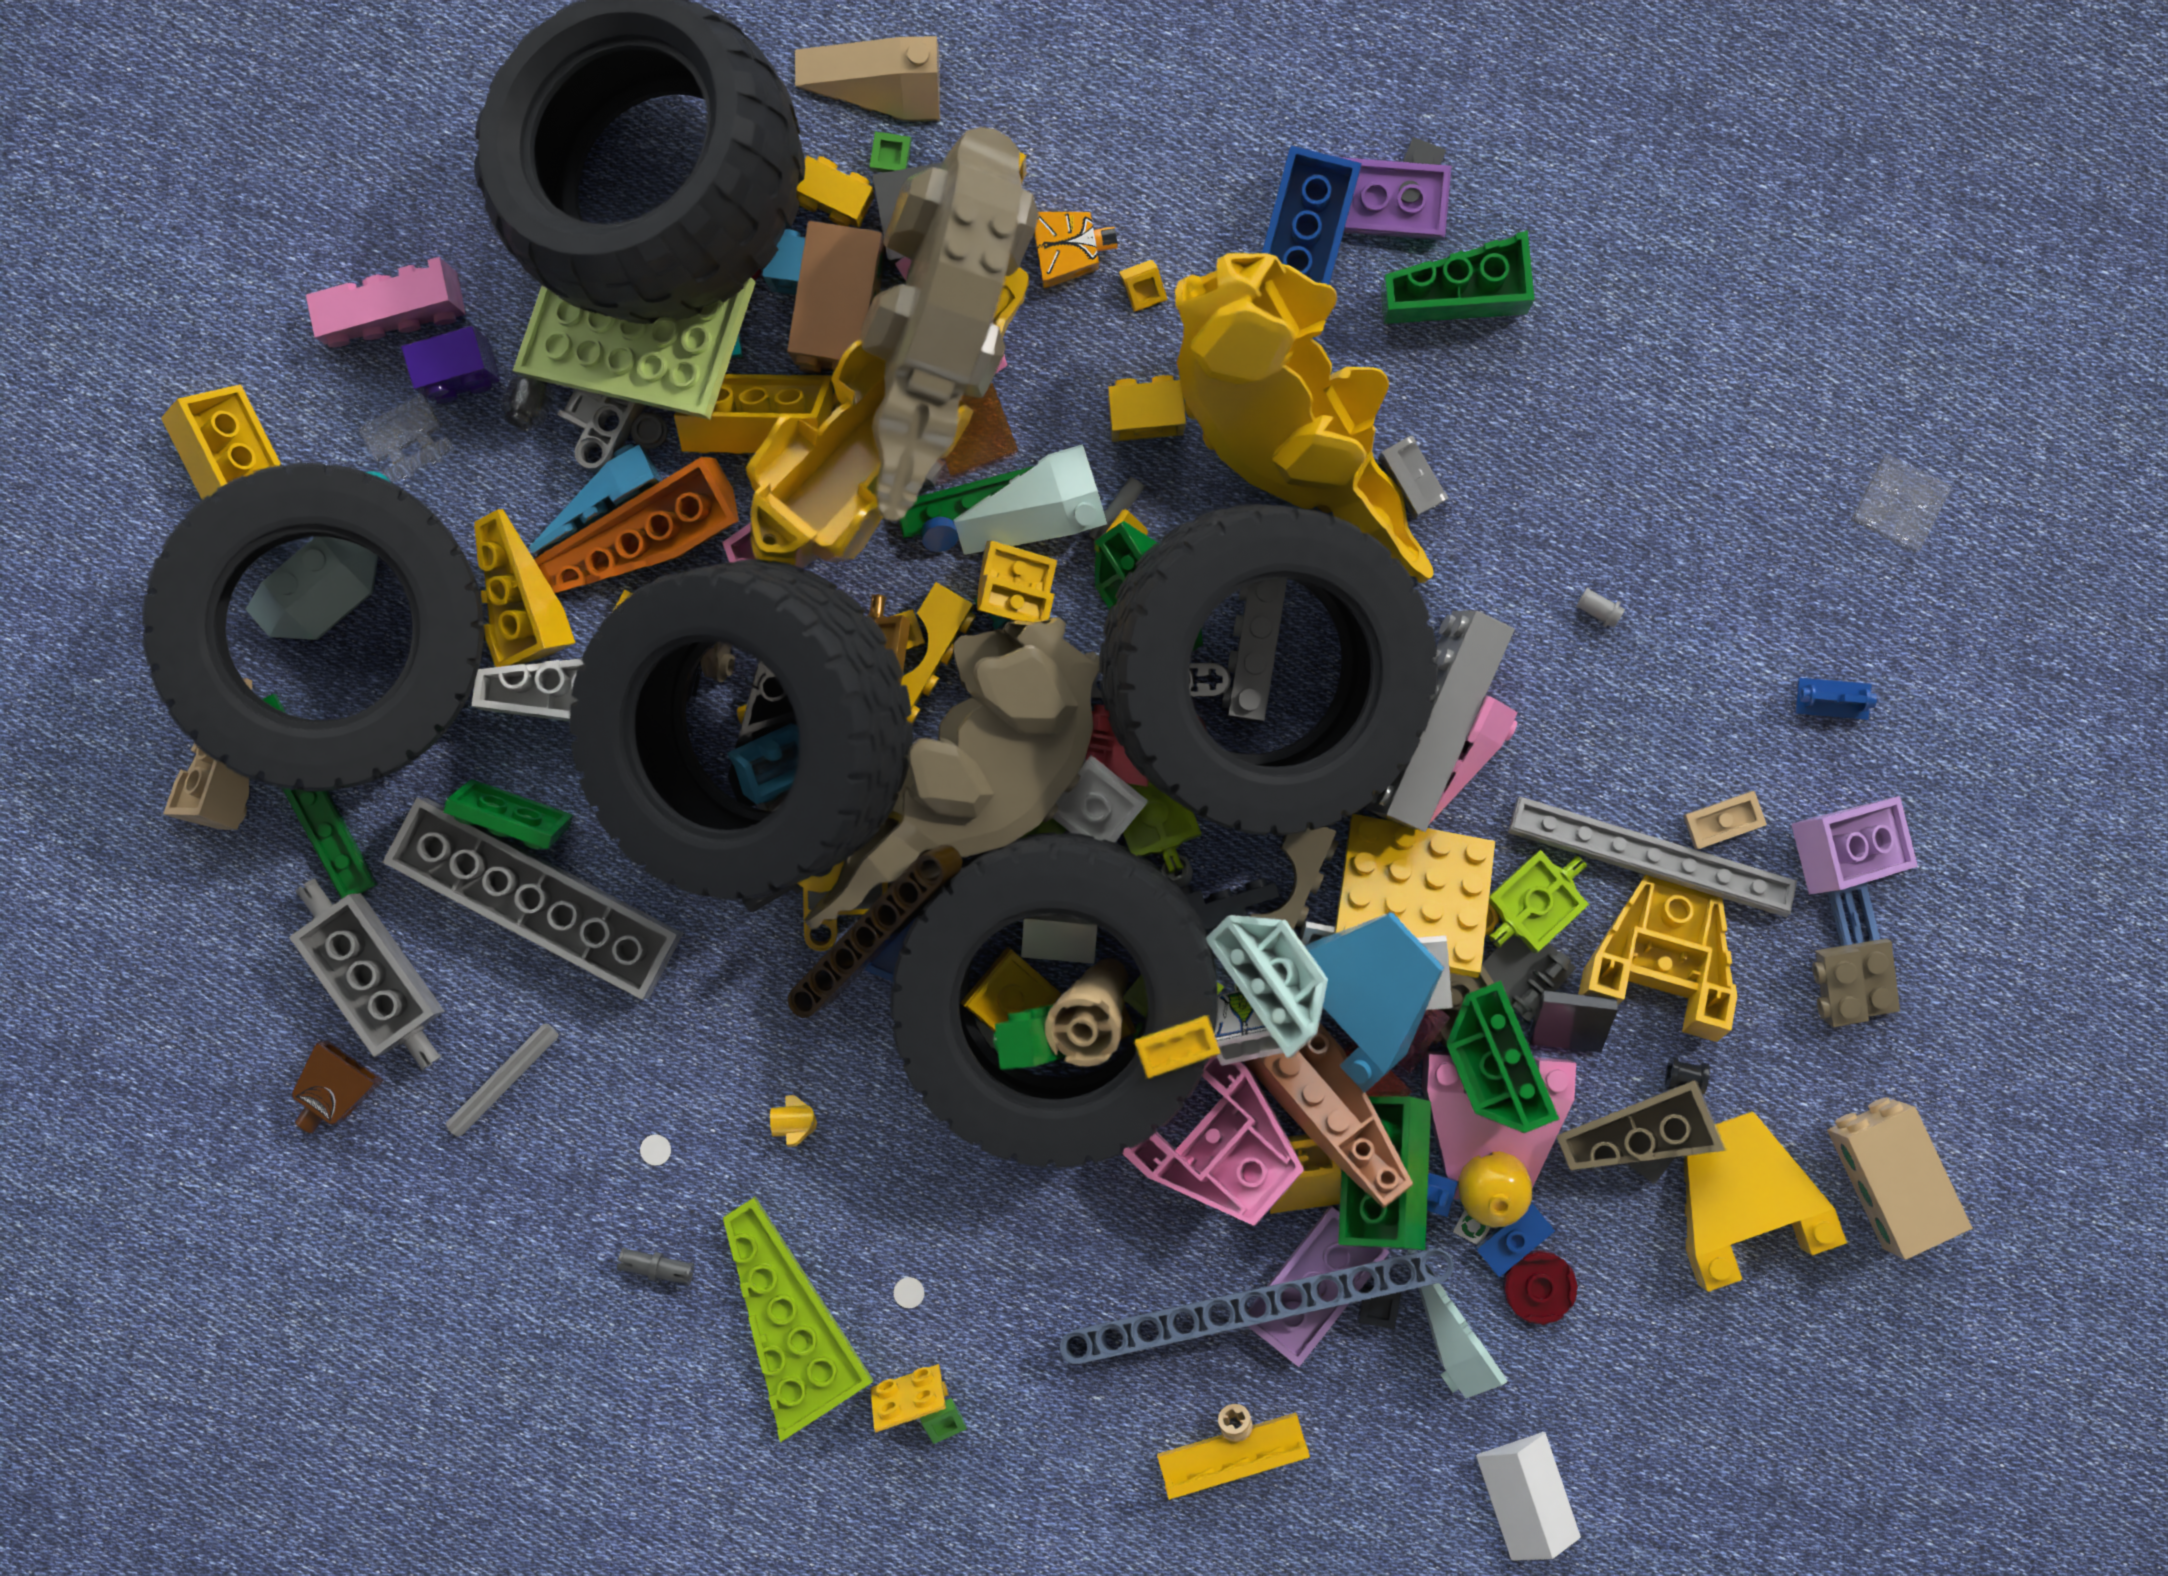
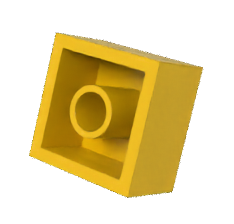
[1108,375,1186,442]

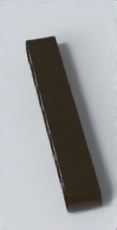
[787,844,962,1018]

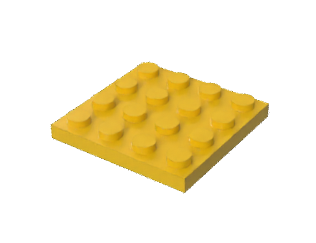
[1334,814,1495,978]

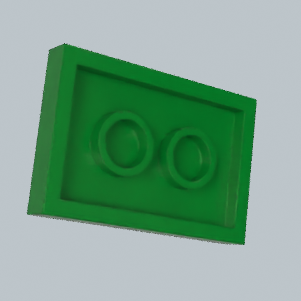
[443,779,573,849]

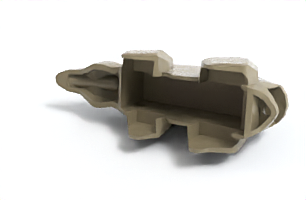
[861,127,1039,521]
[804,617,1099,929]

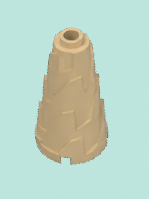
[1045,958,1129,1067]

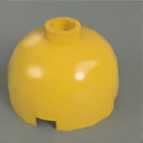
[1458,1151,1532,1227]

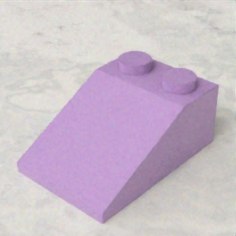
[1791,796,1918,895]

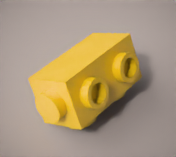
[796,156,875,228]

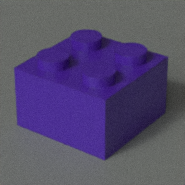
[401,326,501,404]

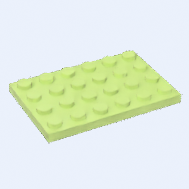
[513,278,756,420]

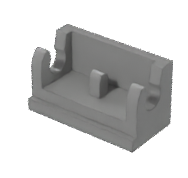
[1378,435,1449,519]

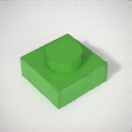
[869,131,912,173]
[920,1398,967,1444]

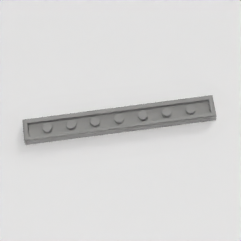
[1508,796,1797,917]

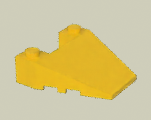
[1578,875,1737,1042]
[1684,1111,1847,1292]

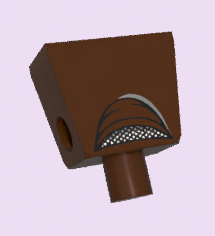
[292,1040,383,1134]

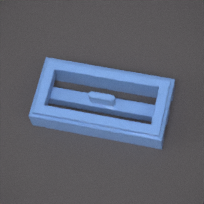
[1828,883,1880,946]

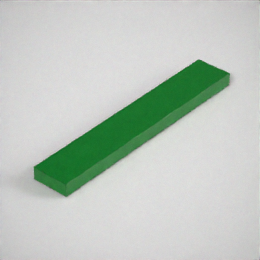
[262,694,378,899]

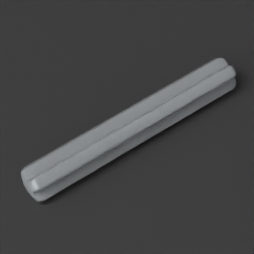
[446,1023,559,1137]

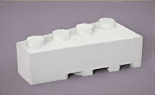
[471,657,584,721]

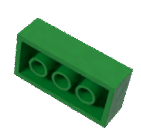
[1338,1096,1431,1250]

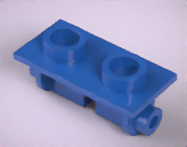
[1795,678,1877,720]

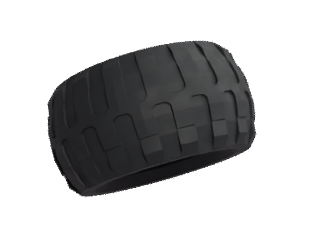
[474,0,805,324]

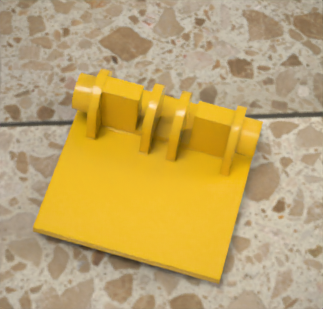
[870,1364,949,1433]

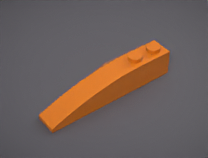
[534,457,739,594]

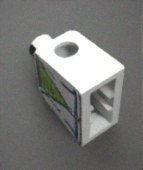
[1215,983,1284,1066]

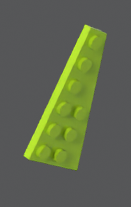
[723,1196,873,1442]

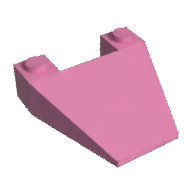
[1422,1051,1576,1199]
[1122,1055,1304,1226]

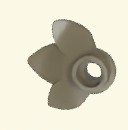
[700,642,735,682]

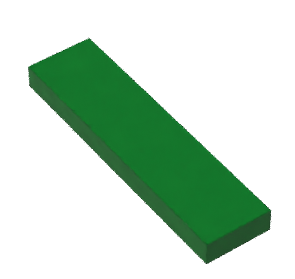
[899,466,1034,539]

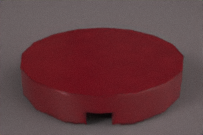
[1503,1250,1578,1325]

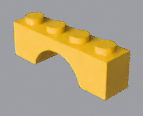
[901,582,976,725]

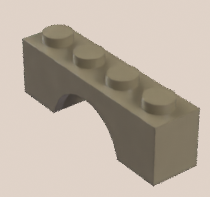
[1248,827,1339,930]

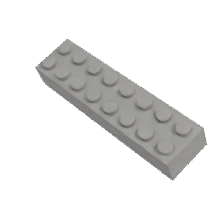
[382,797,684,1000]

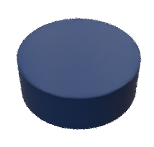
[920,517,958,552]

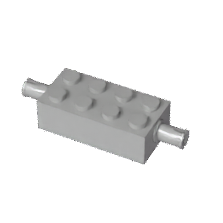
[289,878,445,1070]

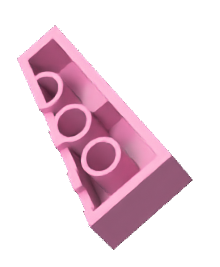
[306,257,466,347]

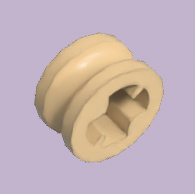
[1218,1404,1253,1442]

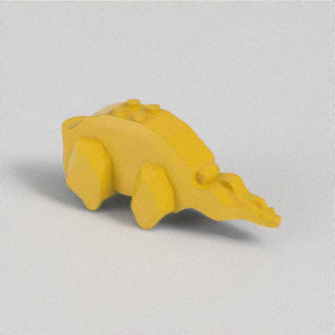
[1175,253,1434,583]
[746,267,1029,569]

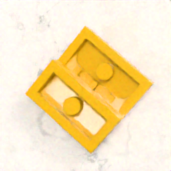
[977,540,1058,622]

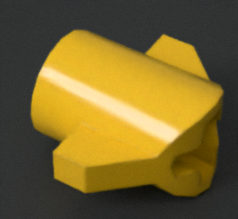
[770,1095,817,1147]

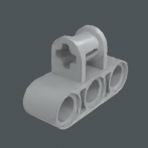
[557,388,645,474]

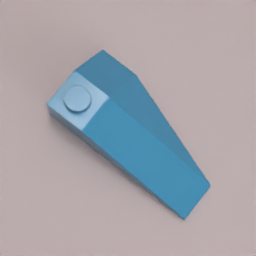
[529,444,662,556]

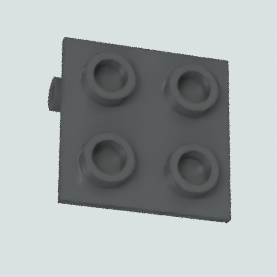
[1482,934,1576,1022]

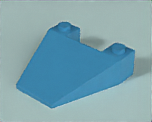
[1304,912,1444,1093]

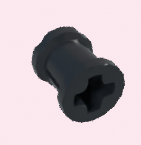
[1665,1057,1710,1095]

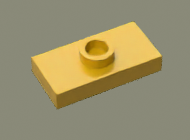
[1135,1015,1220,1078]

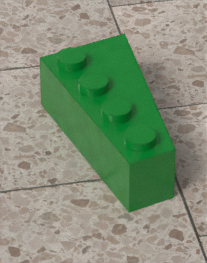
[1380,230,1535,324]

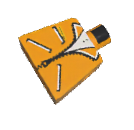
[1034,212,1118,288]

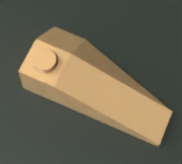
[795,36,940,122]

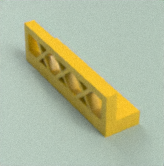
[1157,1412,1310,1500]

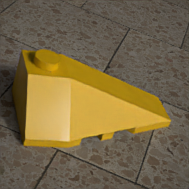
[474,509,575,667]

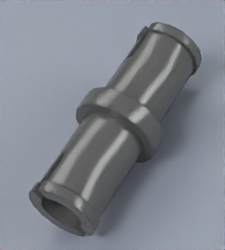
[617,1247,695,1286]

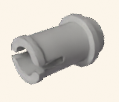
[1576,587,1625,628]

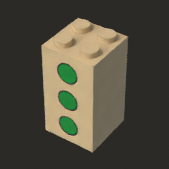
[1827,1097,1973,1260]

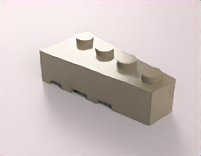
[1556,1081,1727,1170]

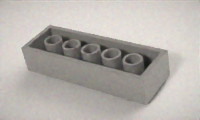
[1365,610,1515,832]

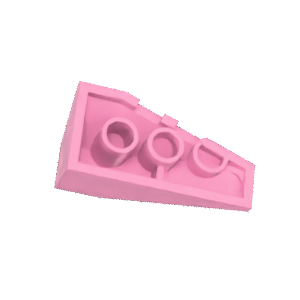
[1429,695,1518,824]

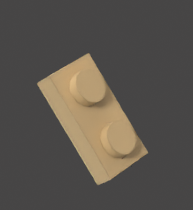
[1683,791,1767,849]

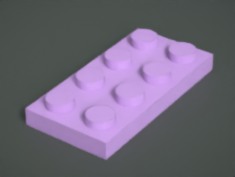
[1248,1205,1389,1367]

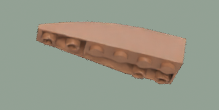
[1243,1022,1413,1208]

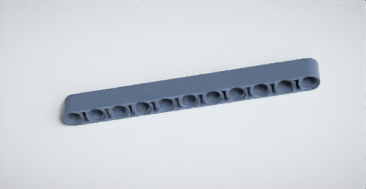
[1060,1249,1454,1364]

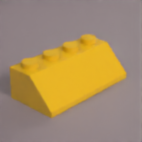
[674,374,833,454]
[161,384,281,500]

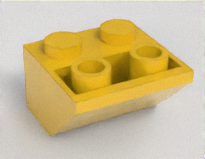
[1270,1134,1341,1214]

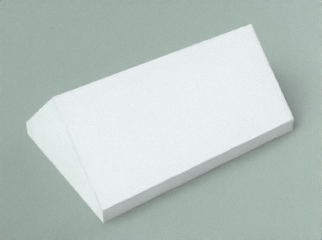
[1476,1432,1581,1561]

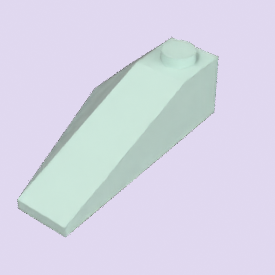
[953,444,1107,555]
[1408,1250,1508,1398]

